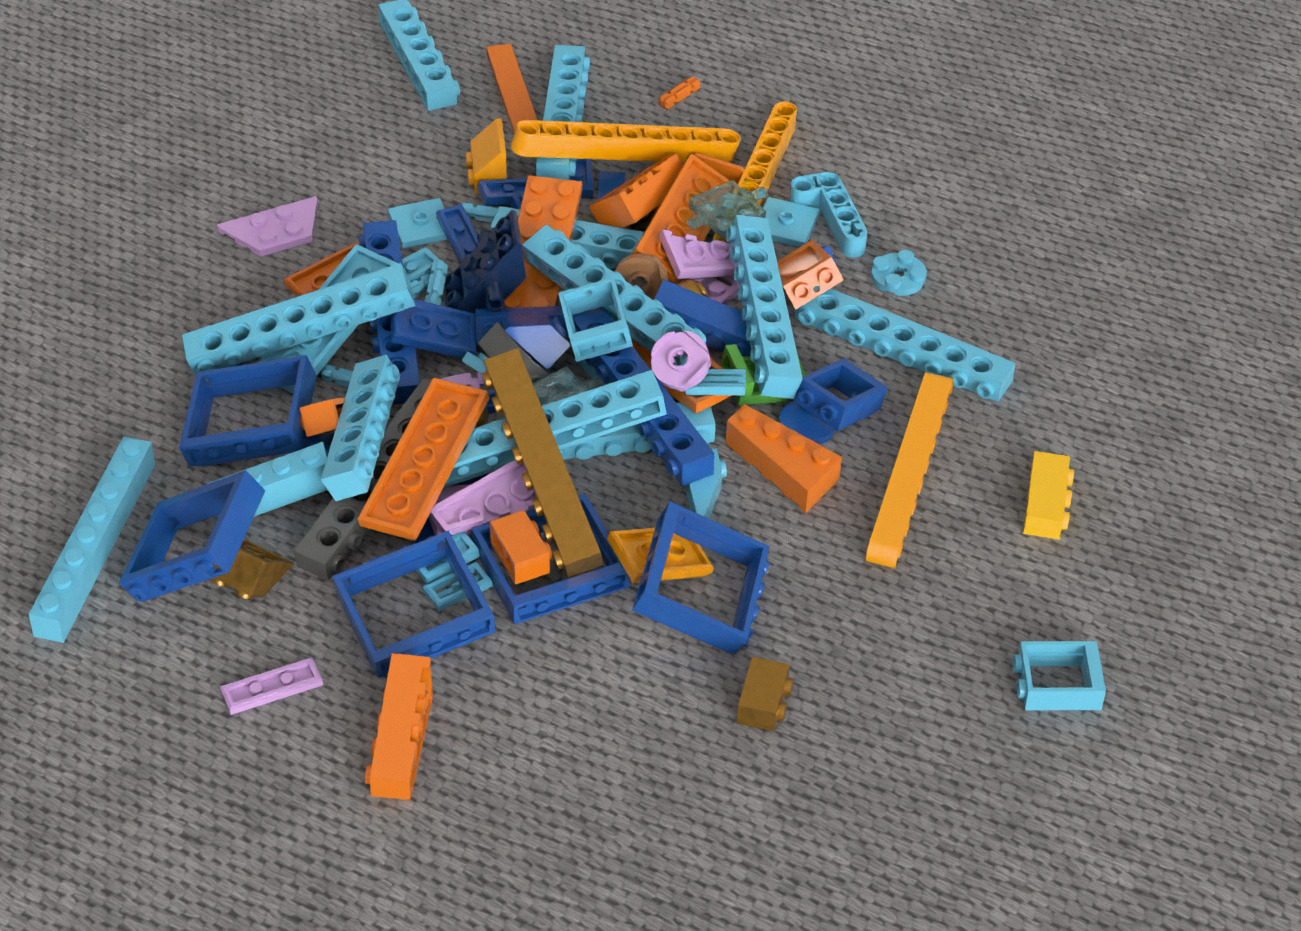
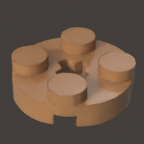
[615,253,669,300]

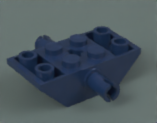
[444,210,526,314]

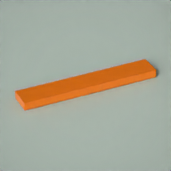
[486,43,537,134]

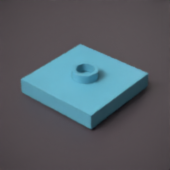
[759,197,820,247]
[388,198,447,249]

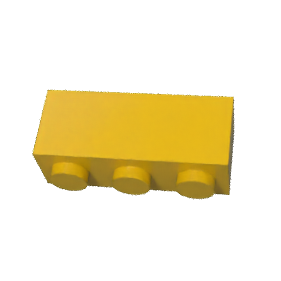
[1023,451,1074,539]

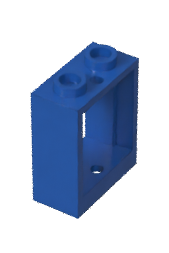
[794,358,888,431]

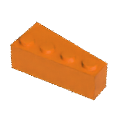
[589,153,683,229]
[726,404,842,514]
[365,653,433,800]

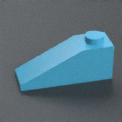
[684,448,727,519]

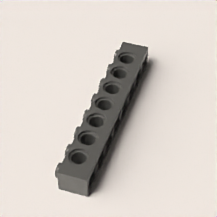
[294,378,431,581]

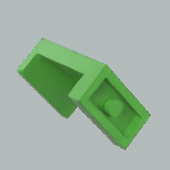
[720,344,808,405]

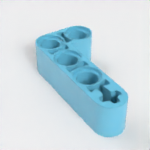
[790,172,867,258]

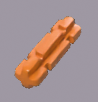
[658,76,700,109]

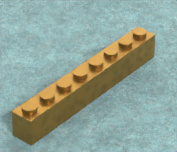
[482,348,603,578]

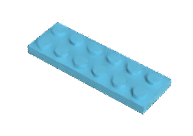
[259,244,399,394]

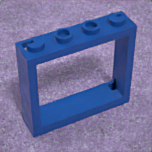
[179,355,317,467]
[119,470,266,602]
[472,494,629,625]
[632,501,770,654]
[332,530,496,678]

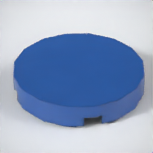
[779,401,836,444]

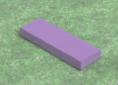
[220,657,323,715]

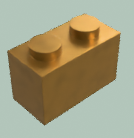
[736,657,794,731]

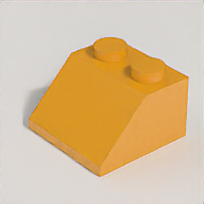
[466,118,507,194]

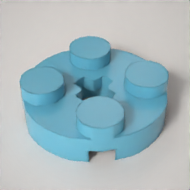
[871,250,927,296]

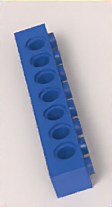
[358,220,420,405]
[573,307,714,486]

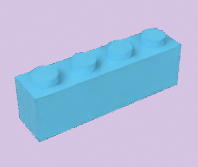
[208,442,328,517]

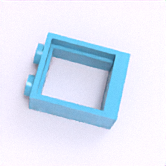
[558,277,633,362]
[1013,641,1106,710]

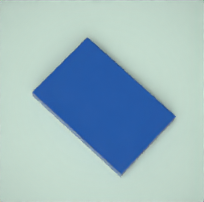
[391,299,477,359]

